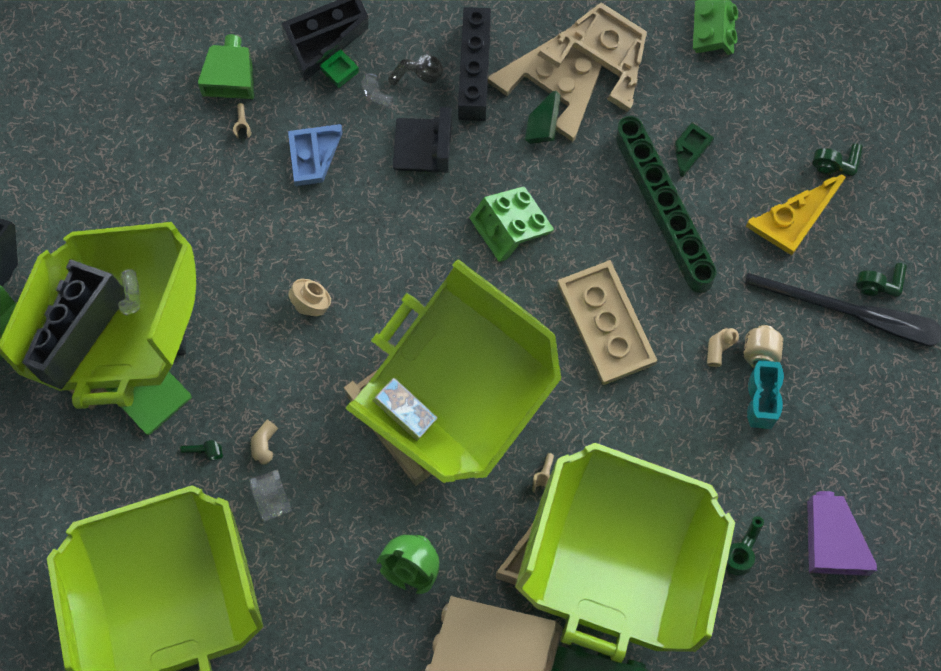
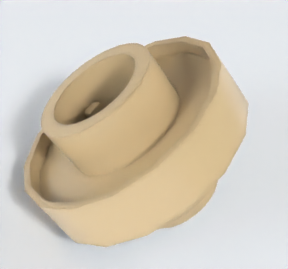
[289,279,331,316]

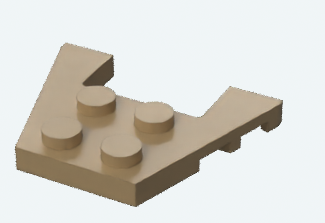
[537,3,647,112]
[488,36,602,142]

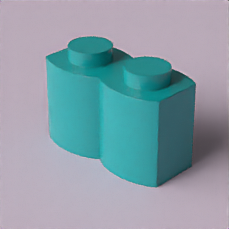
[747,360,784,429]

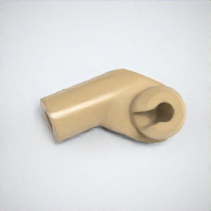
[707,328,739,367]
[250,420,278,465]

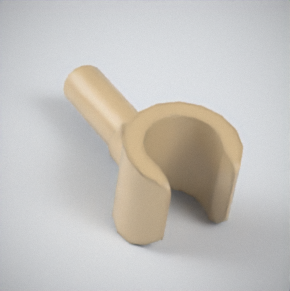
[233,103,251,139]
[532,453,554,493]

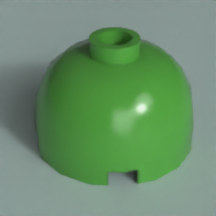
[377,535,440,594]

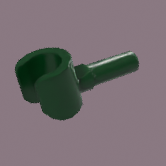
[180,440,223,461]

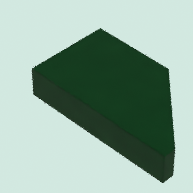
[525,91,561,144]
[674,122,714,177]

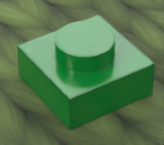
[320,49,359,89]

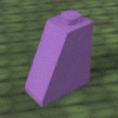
[807,491,877,576]

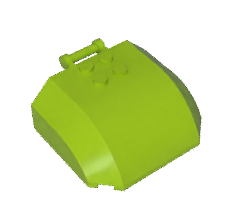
[0,222,196,409]
[346,260,561,483]
[515,443,735,663]
[47,485,263,671]

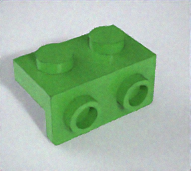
[693,0,738,55]

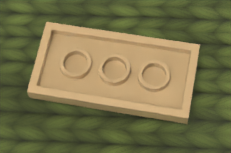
[557,260,657,385]

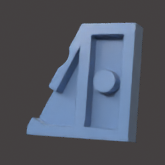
[288,124,343,186]

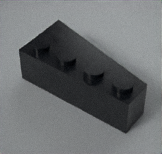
[22,259,129,390]

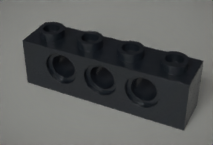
[458,7,491,121]

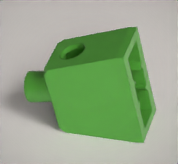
[198,34,254,99]

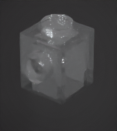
[249,469,292,522]

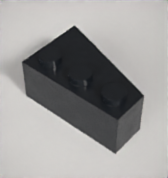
[281,0,368,82]

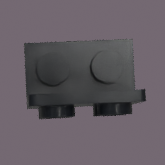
[393,107,452,173]

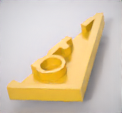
[746,174,846,256]

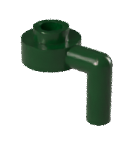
[812,143,863,176]
[856,263,907,297]
[726,516,764,576]

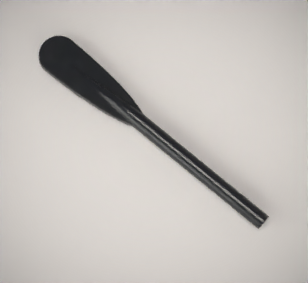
[744,273,941,346]

